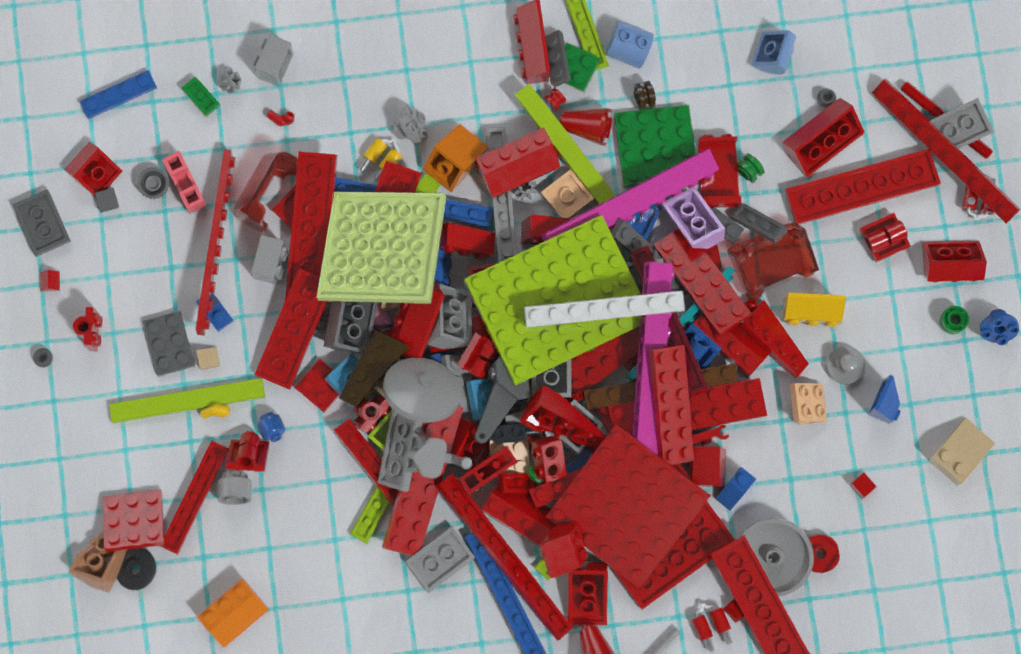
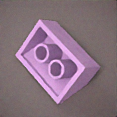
[662,187,725,249]

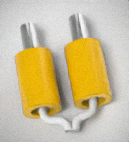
[359,138,403,182]

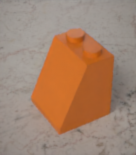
[423,124,489,193]

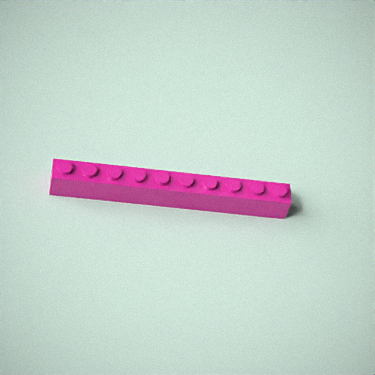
[540,149,719,242]
[632,262,674,455]

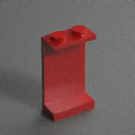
[698,134,742,208]

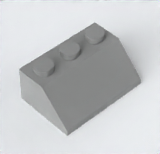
[427,284,472,349]

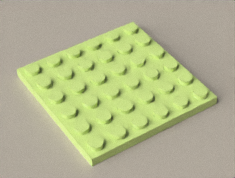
[317,192,446,303]

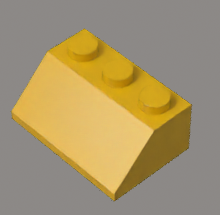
[782,292,846,328]

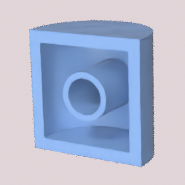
[605,20,654,69]
[751,30,796,75]

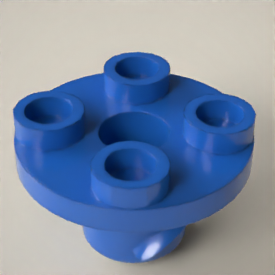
[980,309,1019,346]

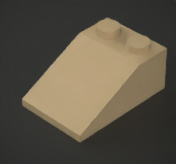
[928,418,995,486]

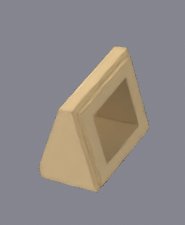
[196,347,220,370]

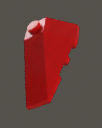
[519,385,606,448]

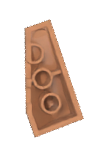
[69,530,126,593]

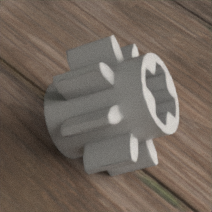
[218,69,241,94]
[515,181,537,200]

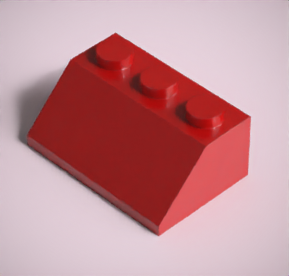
[922,240,987,283]

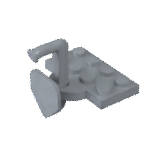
[378,409,472,492]

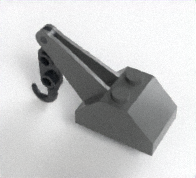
[474,354,546,444]

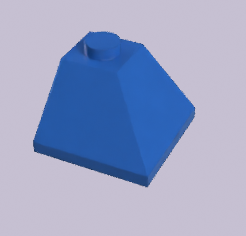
[868,375,901,424]

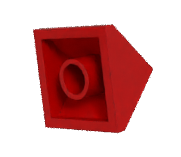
[690,446,726,488]

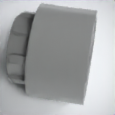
[217,471,251,505]

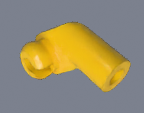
[200,404,230,419]

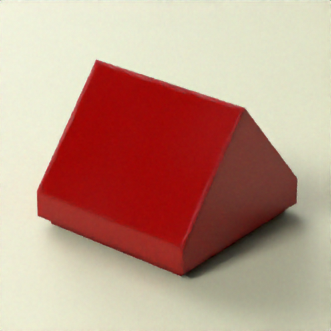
[40,270,60,292]

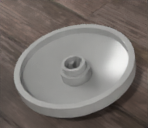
[383,358,462,422]
[741,518,814,596]

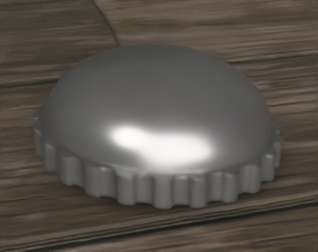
[137,167,170,199]

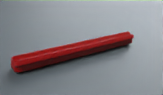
[901,81,993,159]

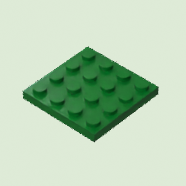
[614,105,696,188]

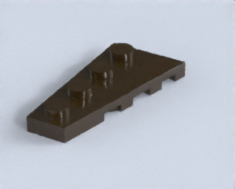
[339,330,410,408]

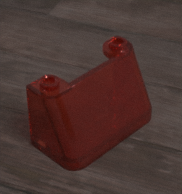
[233,152,298,234]
[727,222,819,299]

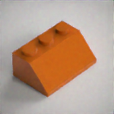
[197,578,270,648]

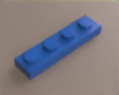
[80,70,157,120]

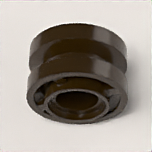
[633,80,656,110]

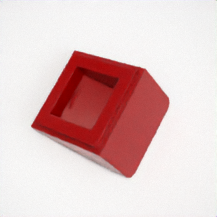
[849,472,877,499]
[723,599,744,623]

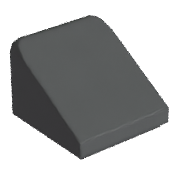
[95,187,119,213]

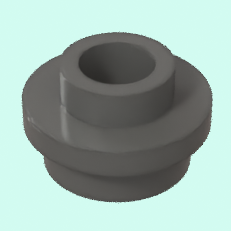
[817,88,836,107]
[33,348,53,368]

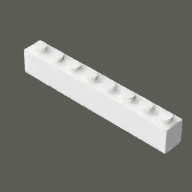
[524,291,685,327]

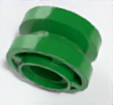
[736,153,765,183]
[939,306,969,335]

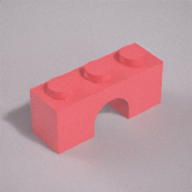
[162,151,207,214]

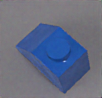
[715,467,756,511]

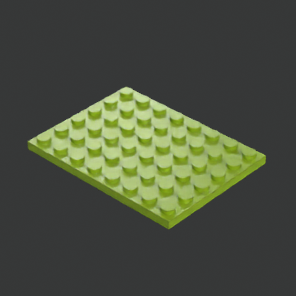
[464,215,641,386]

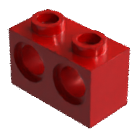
[531,435,567,483]

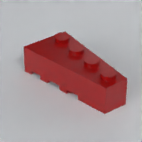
[521,214,572,245]

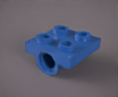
[685,323,722,369]

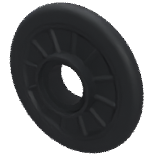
[117,548,156,590]

